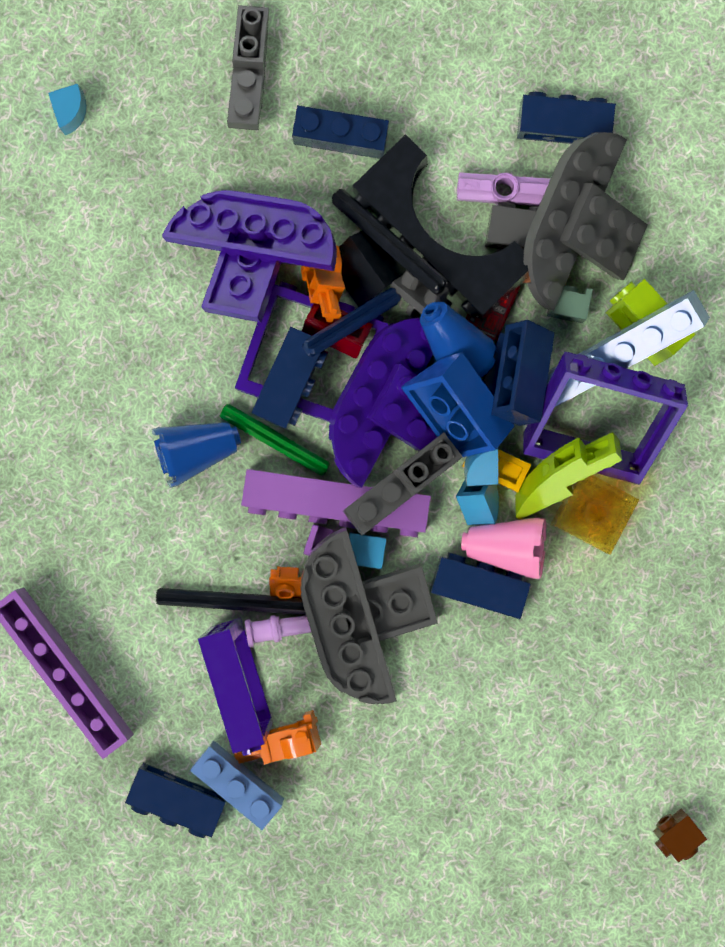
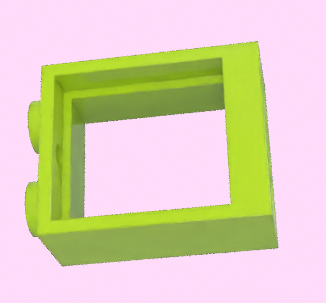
[605,279,696,366]

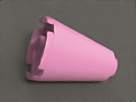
[461,517,547,579]

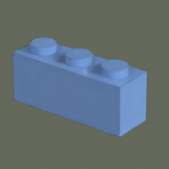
[190,740,284,830]

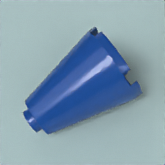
[420,302,497,378]
[152,422,241,488]

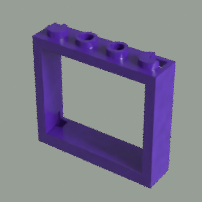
[235,281,388,423]
[523,351,688,485]
[198,617,273,756]

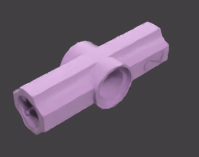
[457,172,550,206]

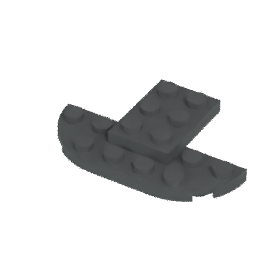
[524,132,648,311]
[300,527,438,704]

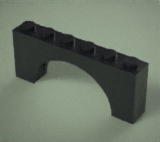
[352,134,529,321]

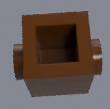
[653,809,707,863]

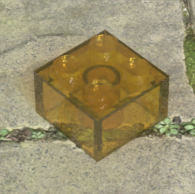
[550,475,639,555]

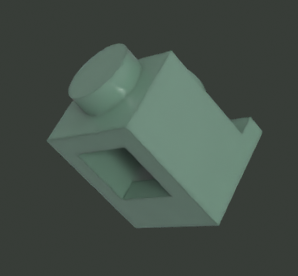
[547,285,593,323]

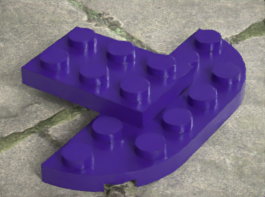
[162,190,337,323]
[329,318,437,488]

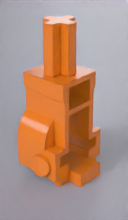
[301,246,345,322]
[234,710,322,765]

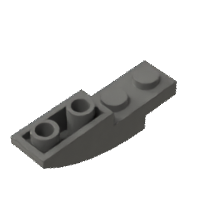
[227,5,269,131]
[343,433,463,536]

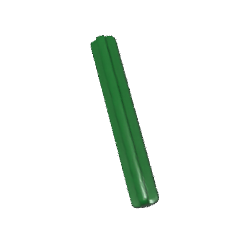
[220,404,330,476]

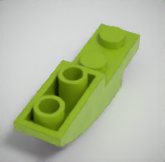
[515,432,622,520]

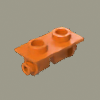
[269,566,302,599]

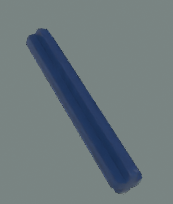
[302,288,401,357]

